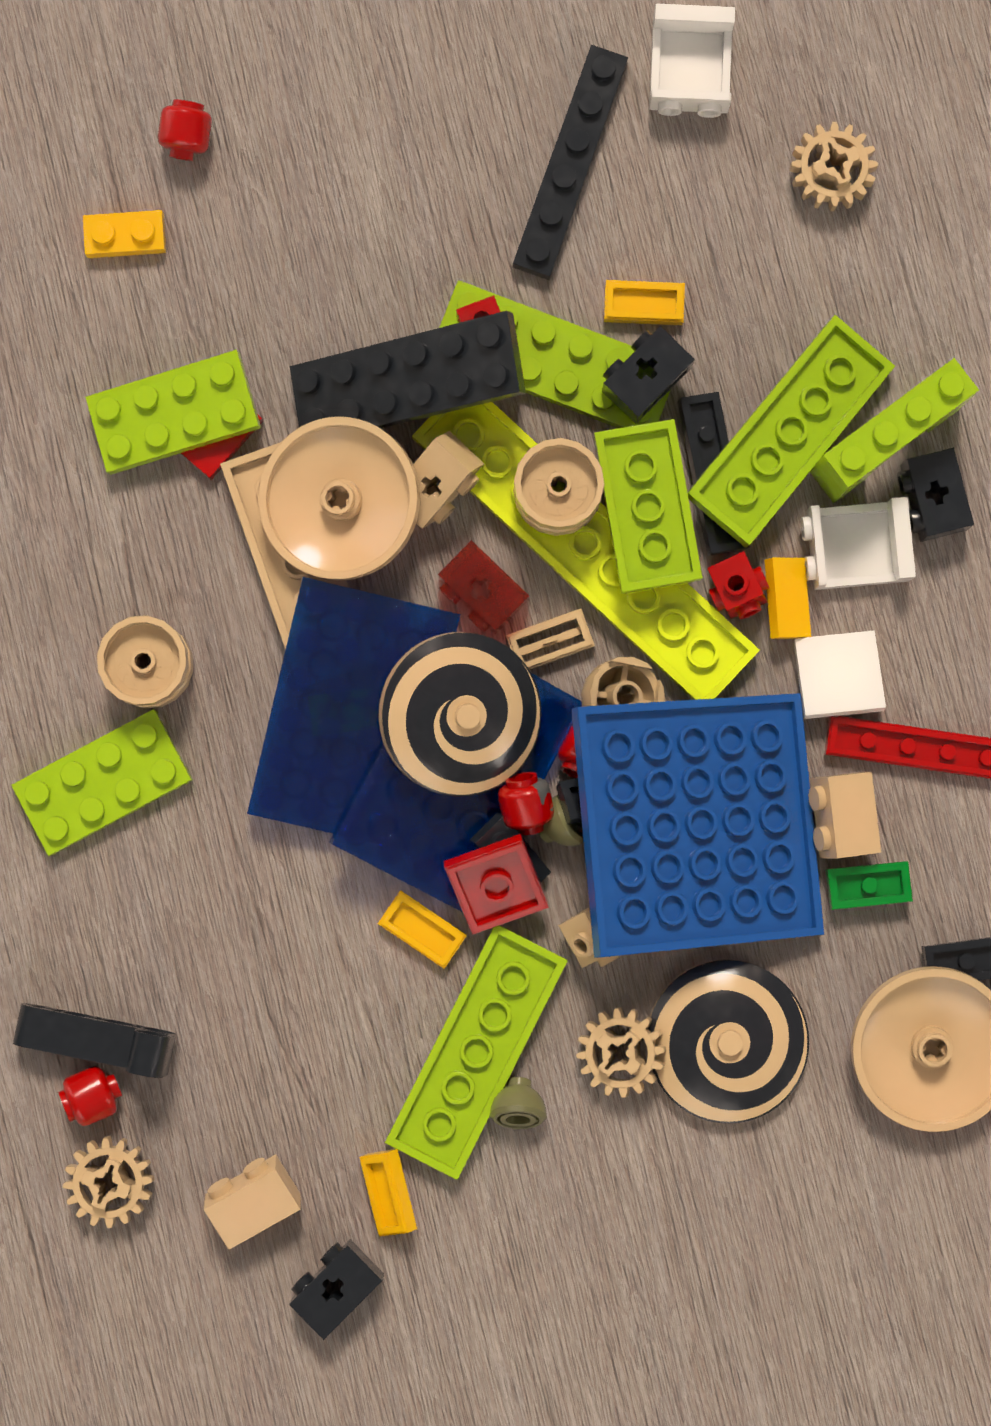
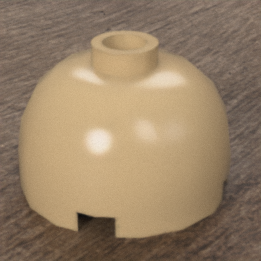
[581,657,665,707]

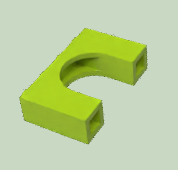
[810,358,979,503]

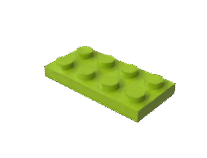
[85,349,261,475]
[594,419,703,594]
[11,709,193,856]

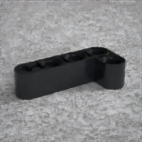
[13,1003,176,1078]

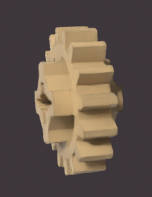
[790,122,878,211]
[576,1007,666,1098]
[63,1136,155,1228]

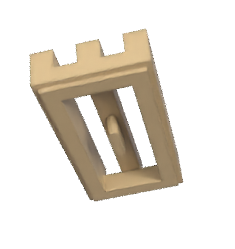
[506,608,595,670]

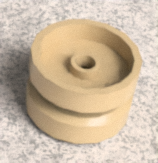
[513,438,604,536]
[97,616,193,709]

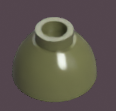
[539,794,584,846]
[490,1077,547,1129]

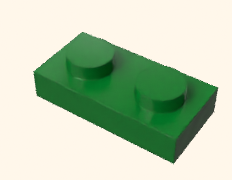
[825,861,913,910]

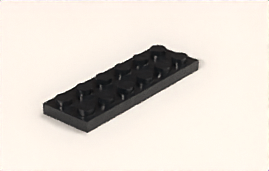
[290,311,526,429]

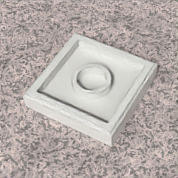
[793,631,886,719]

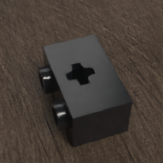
[602,326,695,424]
[897,447,974,542]
[289,1239,384,1340]

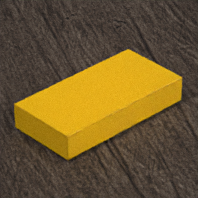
[604,280,685,325]
[764,557,811,639]
[377,890,467,969]
[359,1149,417,1237]

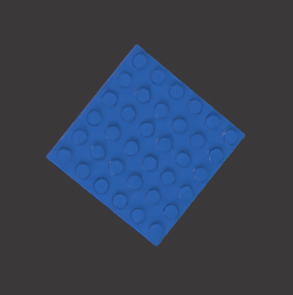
[572,693,824,958]

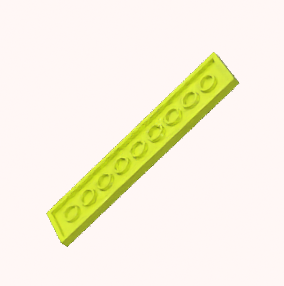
[412,402,760,700]

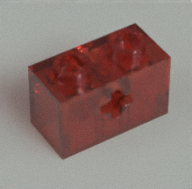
[438,540,529,634]

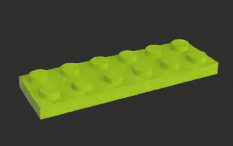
[439,280,671,428]
[687,315,895,548]
[385,925,568,1180]

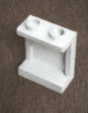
[649,3,735,118]
[801,497,916,590]

